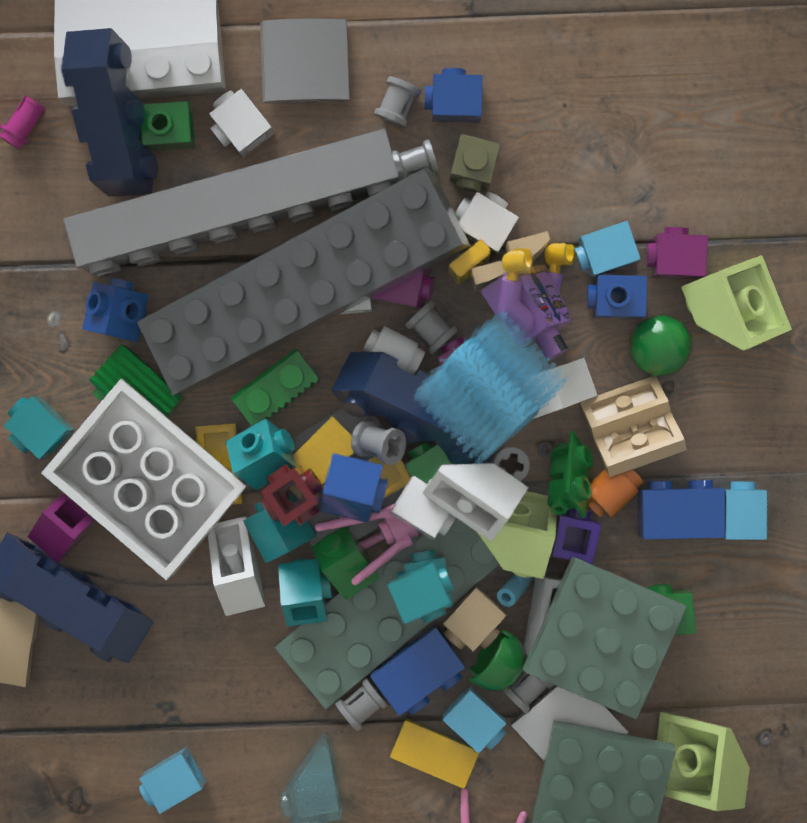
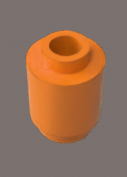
[587,468,644,519]

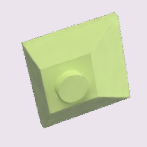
[681,255,792,350]
[477,491,557,579]
[657,712,750,811]

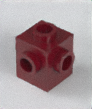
[260,464,324,526]

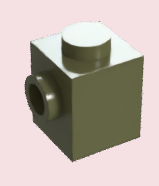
[450,134,500,192]

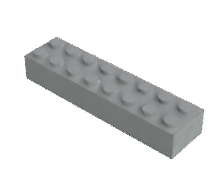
[64,129,399,278]

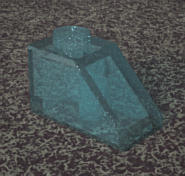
[280,732,342,823]

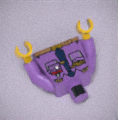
[481,243,575,361]

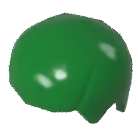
[629,315,693,376]
[469,630,525,691]

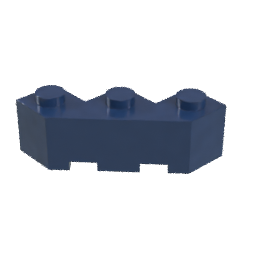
[61,28,158,197]
[331,352,503,465]
[0,532,154,663]

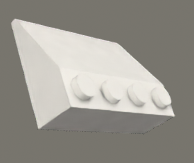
[54,0,226,107]
[42,379,247,580]

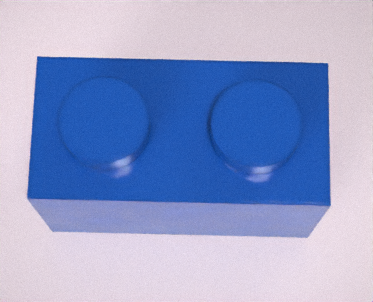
[321,453,388,523]
[638,480,726,539]
[370,624,465,716]

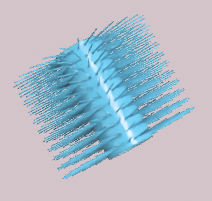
[414,312,569,465]

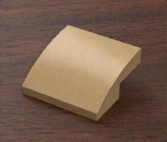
[470,231,550,292]
[580,376,687,477]
[0,597,39,687]

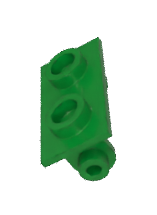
[547,431,593,518]

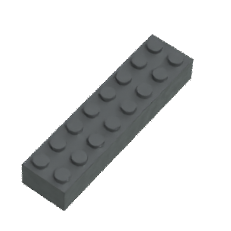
[137,168,470,395]

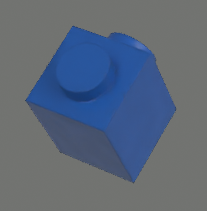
[424,68,483,123]
[586,275,647,319]

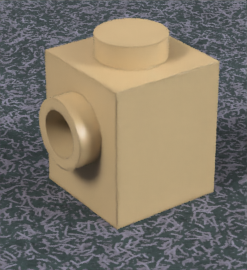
[443,585,507,652]

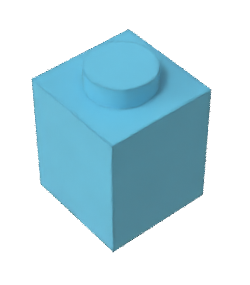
[574,221,641,278]
[723,481,767,540]
[442,685,507,753]
[139,746,207,814]

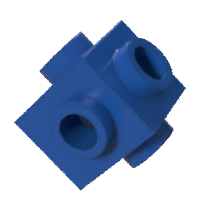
[82,278,149,342]

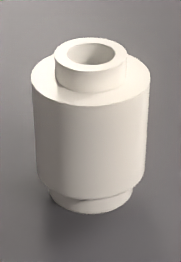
[362,325,425,375]

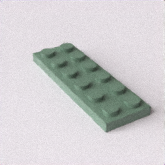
[274,518,500,709]

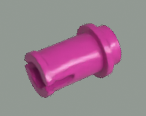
[0,95,46,150]

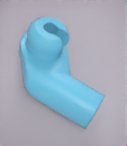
[497,574,534,607]

